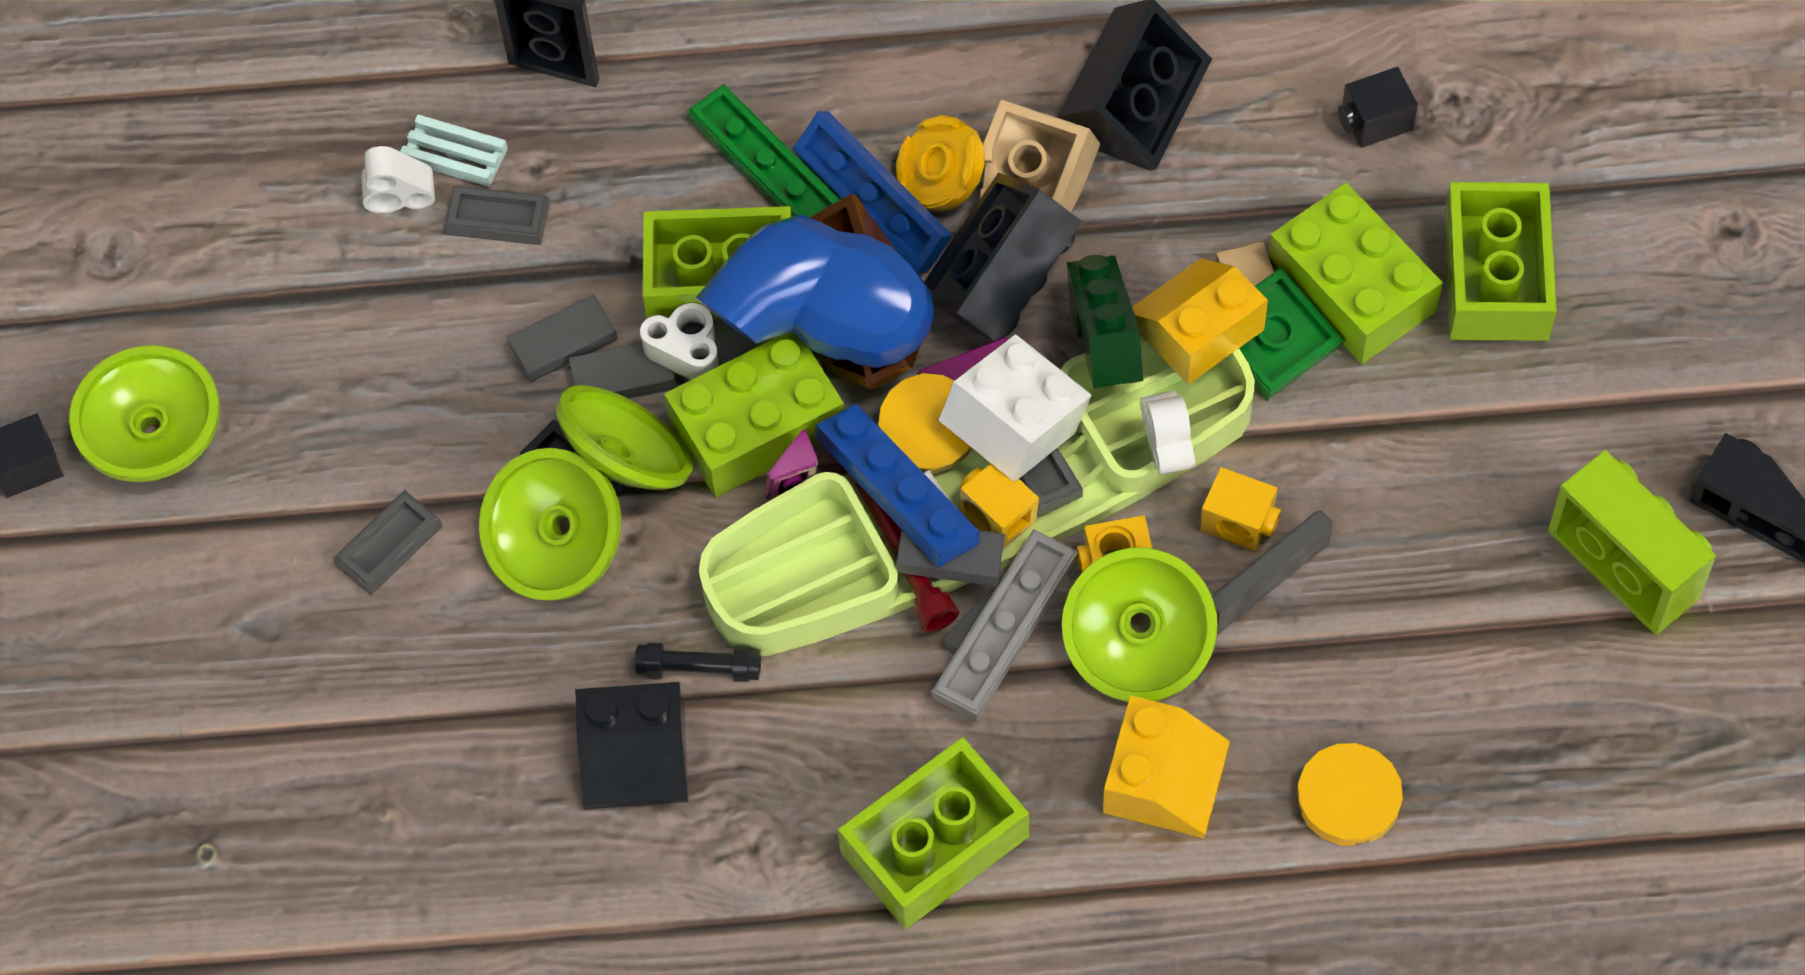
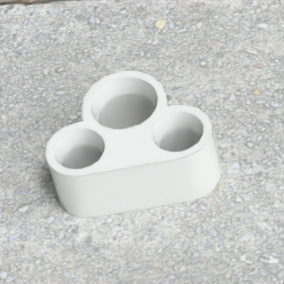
[361,146,435,213]
[640,303,719,380]
[1140,391,1195,475]

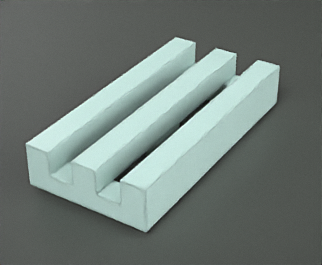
[400,115,508,188]

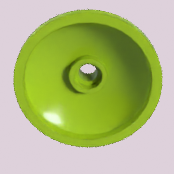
[69,345,220,482]
[556,385,694,490]
[479,448,622,601]
[1062,547,1218,702]

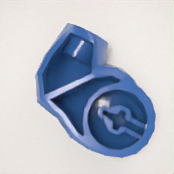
[696,214,934,368]

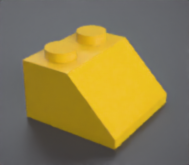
[1132,258,1268,385]
[1103,695,1230,839]

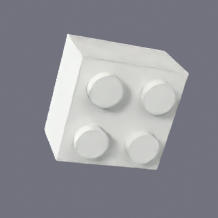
[938,334,1092,482]

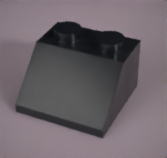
[575,682,688,809]

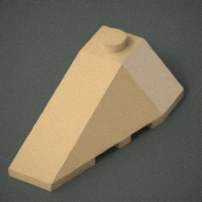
[980,100,1100,212]

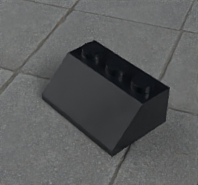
[494,0,600,87]
[1057,0,1212,171]
[924,173,1082,342]

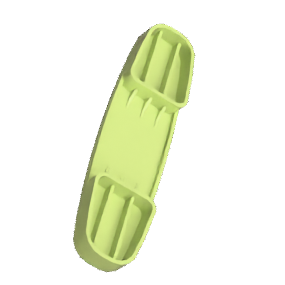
[699,335,1255,656]

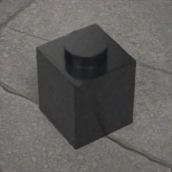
[1338,66,1418,148]
[0,413,64,498]

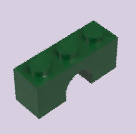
[1066,255,1143,388]

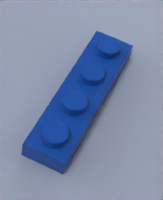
[793,111,953,273]
[815,403,980,567]

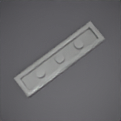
[931,529,1078,722]

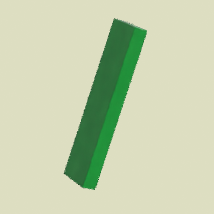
[687,84,840,218]

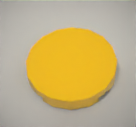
[896,115,985,213]
[878,373,972,474]
[1297,743,1403,846]

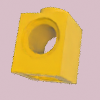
[958,464,1039,549]
[1200,467,1282,552]
[1076,515,1152,573]

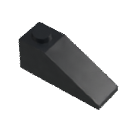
[1689,433,1805,563]

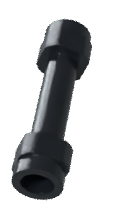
[635,642,761,682]

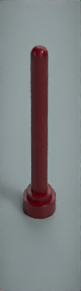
[849,474,959,633]

